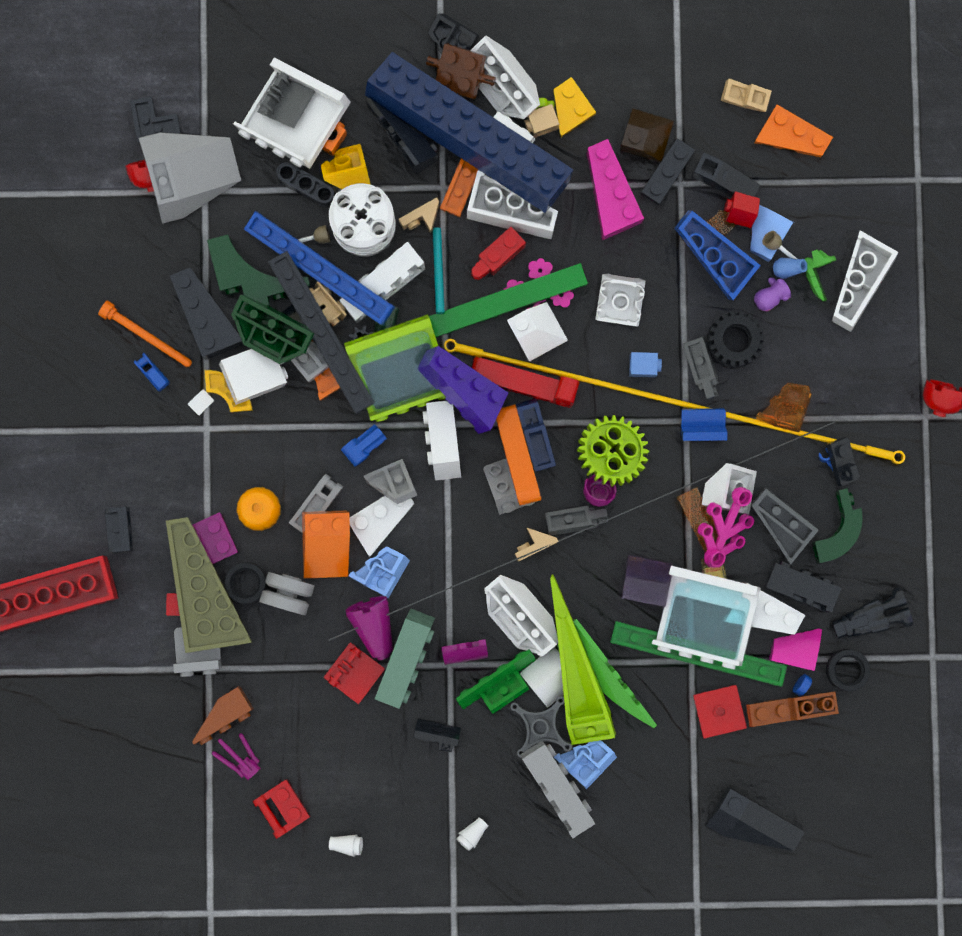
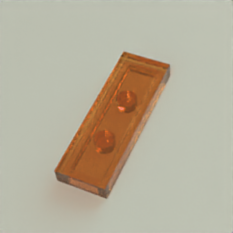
[677,487,726,553]

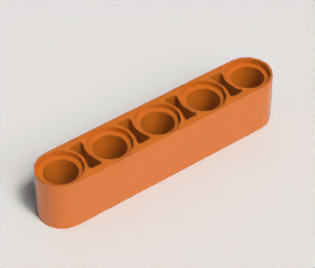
[496,404,541,506]

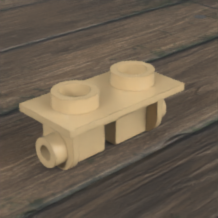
[310,281,347,326]

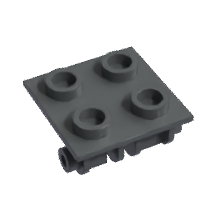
[257,72,315,129]

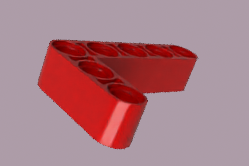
[471,357,580,408]

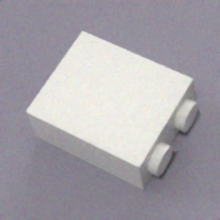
[219,349,288,405]

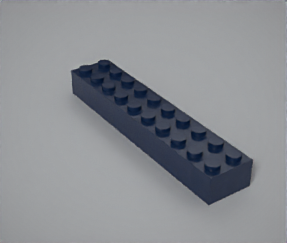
[365,52,573,213]

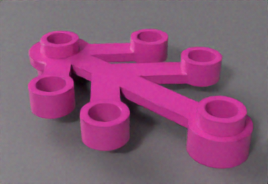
[698,487,754,568]

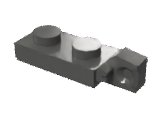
[683,336,719,399]
[545,505,608,536]

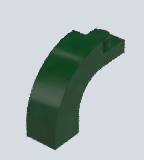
[811,489,863,564]

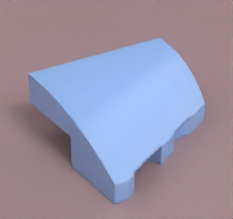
[750,205,793,262]
[349,546,410,598]
[554,740,617,789]

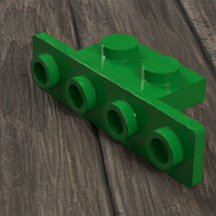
[456,649,536,714]

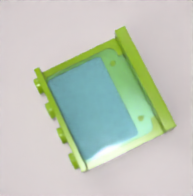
[344,314,446,422]

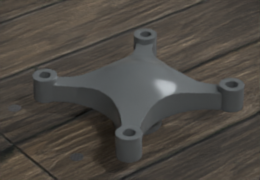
[510,696,573,758]

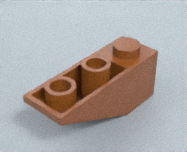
[192,686,254,745]

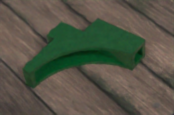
[207,235,311,307]

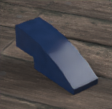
[515,398,556,472]

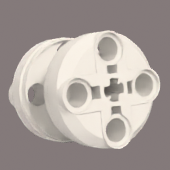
[329,183,396,257]

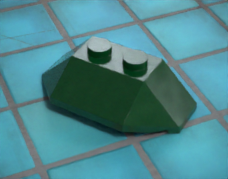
[231,294,315,364]

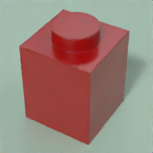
[724,191,760,228]

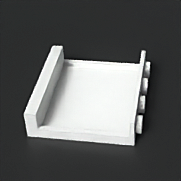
[233,58,351,169]

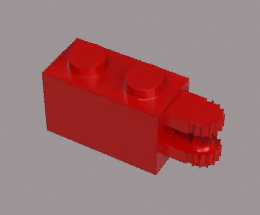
[471,227,526,281]

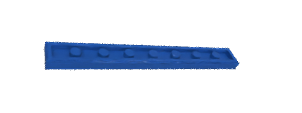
[244,211,395,325]

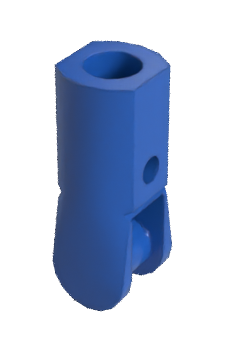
[134,353,170,392]

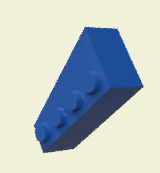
[674,211,761,300]

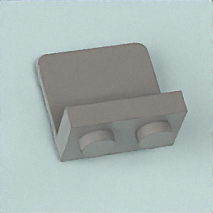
[483,459,538,515]
[173,627,222,677]

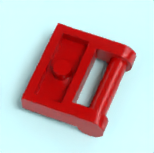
[252,779,310,839]

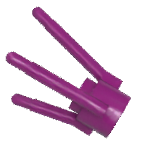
[211,733,261,780]

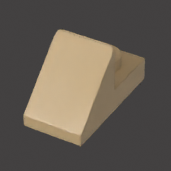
[399,197,439,234]
[515,528,558,562]

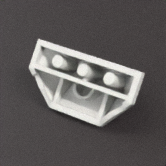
[470,36,540,119]
[484,575,558,656]

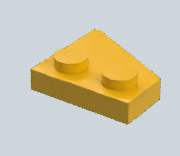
[553,77,596,138]

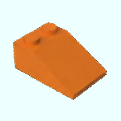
[302,510,350,578]

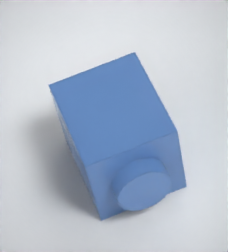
[629,352,662,377]

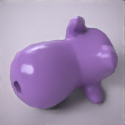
[754,278,791,311]

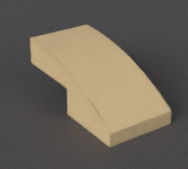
[721,79,772,112]

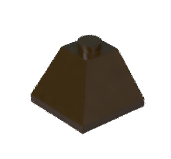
[620,108,674,163]

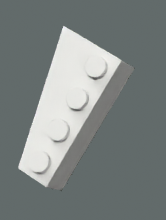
[467,170,558,239]

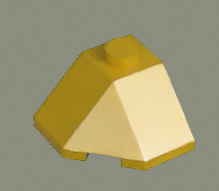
[321,144,371,189]

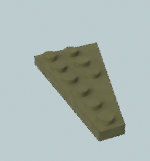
[166,517,252,653]

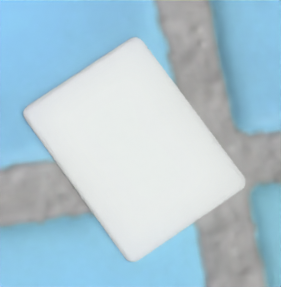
[188,389,214,415]

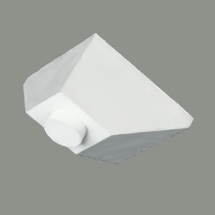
[507,302,568,362]
[702,463,757,515]

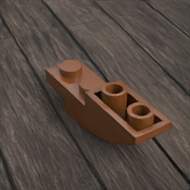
[746,691,839,727]

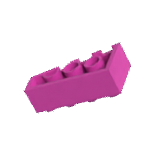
[587,139,644,241]

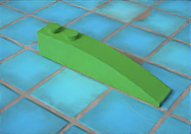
[556,619,657,728]

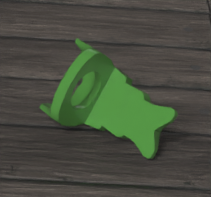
[804,250,836,301]

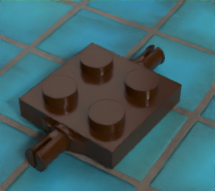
[426,44,496,99]

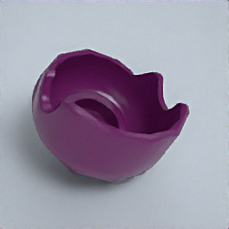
[583,474,617,507]

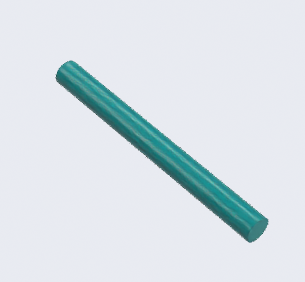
[433,228,445,314]

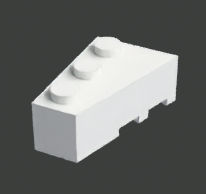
[423,401,461,481]

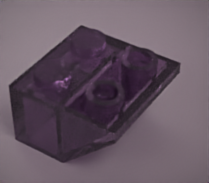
[620,555,672,607]

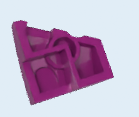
[442,639,488,665]

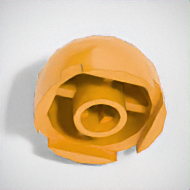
[237,487,281,531]

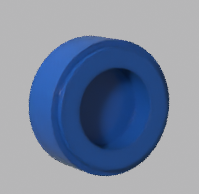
[792,674,812,697]

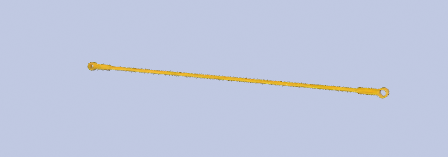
[444,339,905,464]

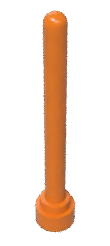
[98,300,192,367]

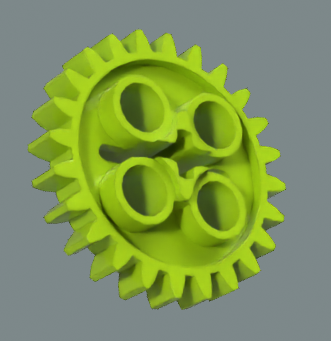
[577,415,649,487]

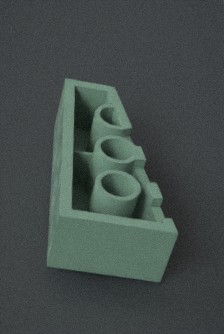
[375,608,435,709]

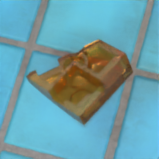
[756,383,812,432]

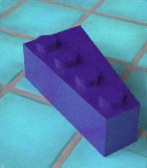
[417,346,508,434]

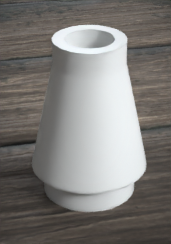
[456,817,488,851]
[329,834,363,857]

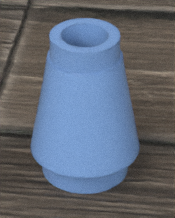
[773,257,807,279]

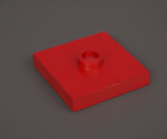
[693,685,747,738]

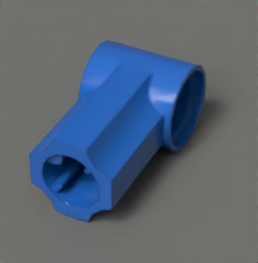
[341,424,387,467]

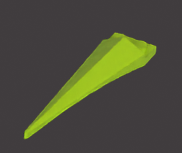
[550,574,616,745]

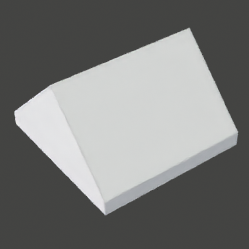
[520,647,564,708]

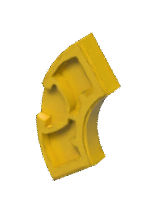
[204,370,253,413]

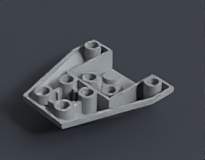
[139,132,241,224]

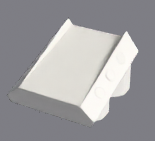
[595,274,646,326]

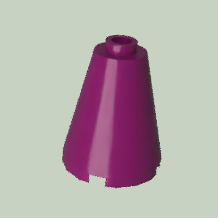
[346,596,393,660]

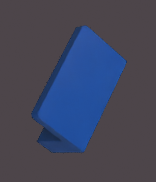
[681,408,727,441]

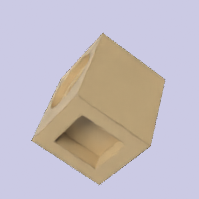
[524,104,559,138]

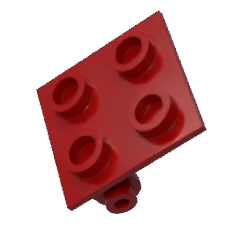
[323,642,385,704]

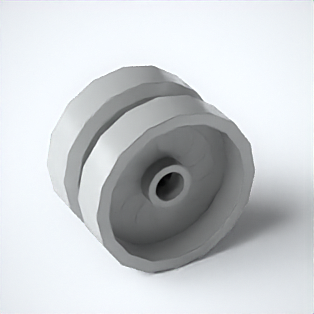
[259,572,315,615]

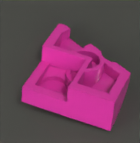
[769,628,822,671]

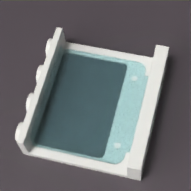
[652,566,761,669]

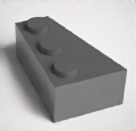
[752,487,818,564]

